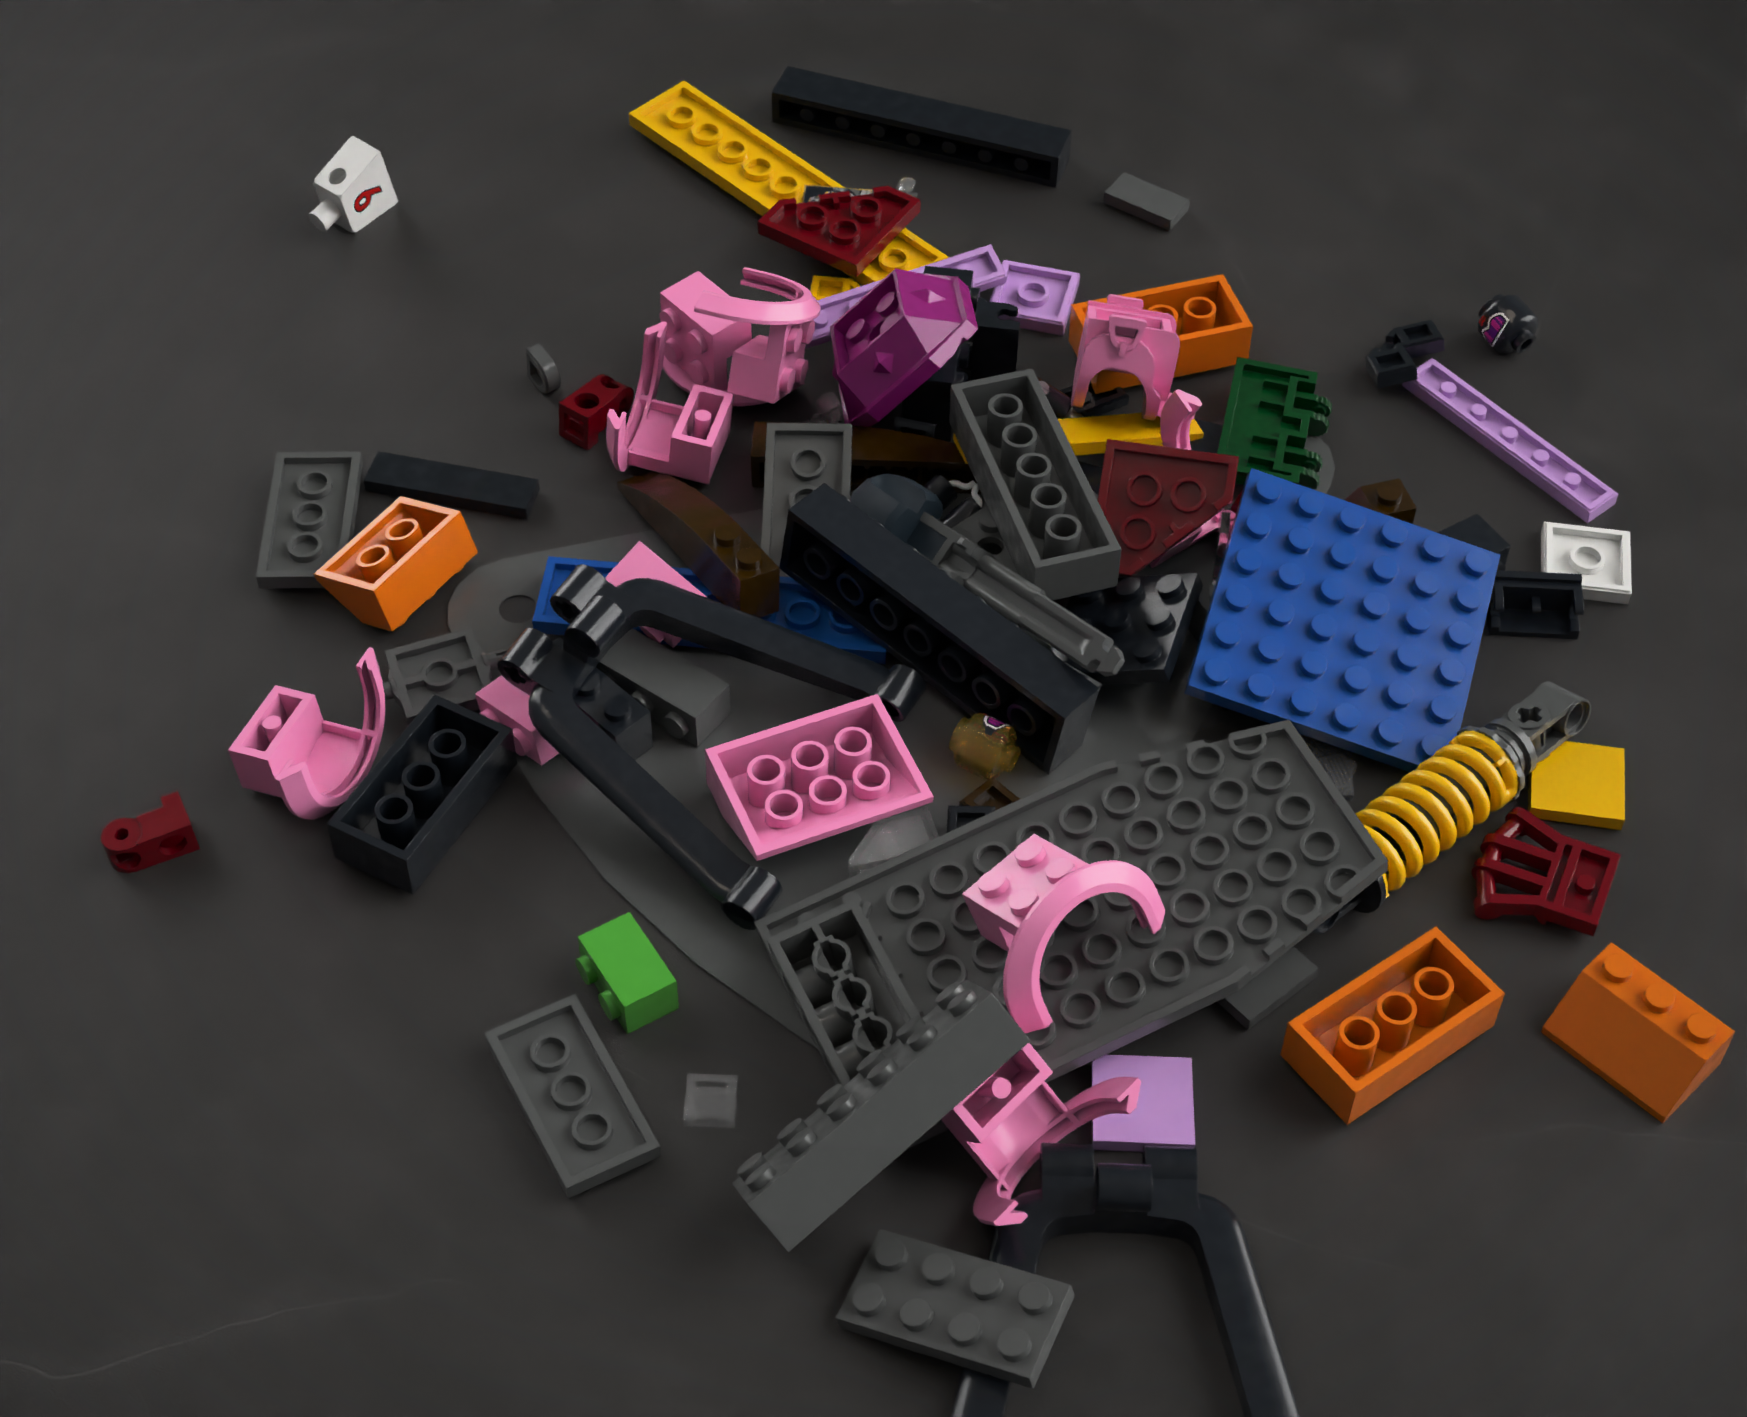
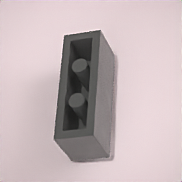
[596,628,731,747]

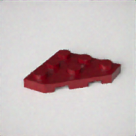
[757,186,921,277]
[1098,439,1239,577]

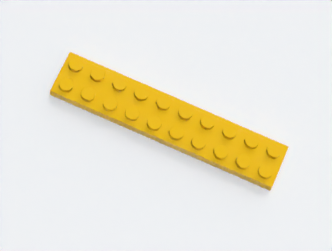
[629,81,949,285]

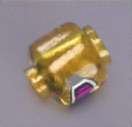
[949,713,1021,780]

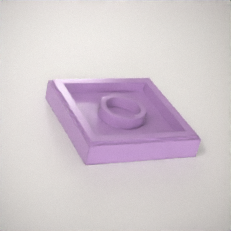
[989,260,1080,336]
[1091,1054,1195,1152]

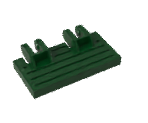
[1217,357,1332,490]

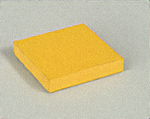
[1528,741,1625,830]

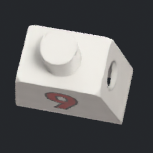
[308,135,398,233]

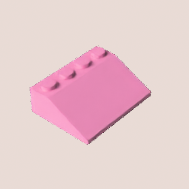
[705,694,934,861]

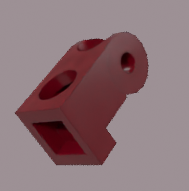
[559,374,634,450]
[101,790,200,873]

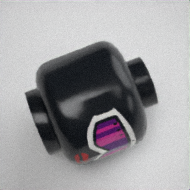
[1478,294,1538,354]

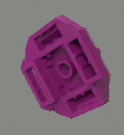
[830,268,978,427]

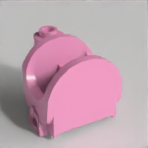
[1071,294,1195,421]

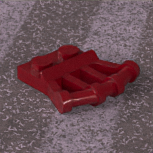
[1471,807,1621,937]

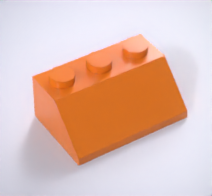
[314,496,478,632]
[1541,942,1735,1123]

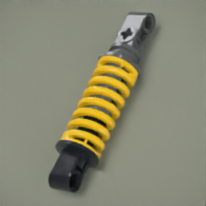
[1312,681,1591,934]

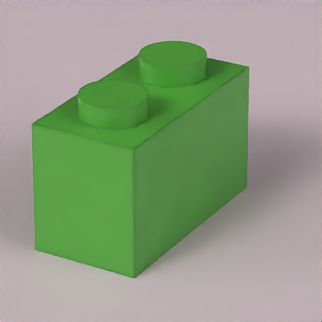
[575,912,679,1034]

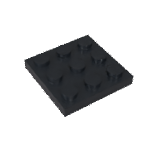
[1050,573,1203,685]

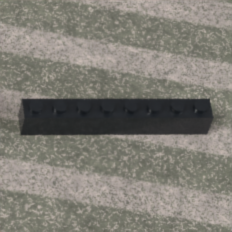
[771,66,1072,188]

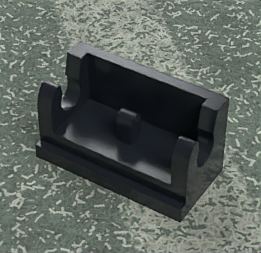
[971,298,1020,381]
[1487,570,1584,639]

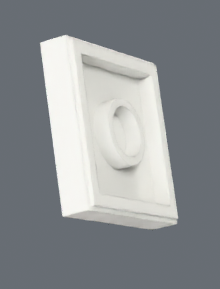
[1541,521,1632,604]

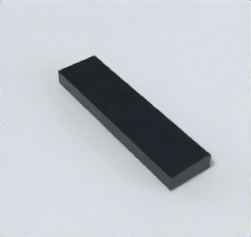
[364,451,540,519]

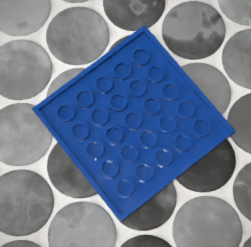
[1184,468,1500,772]

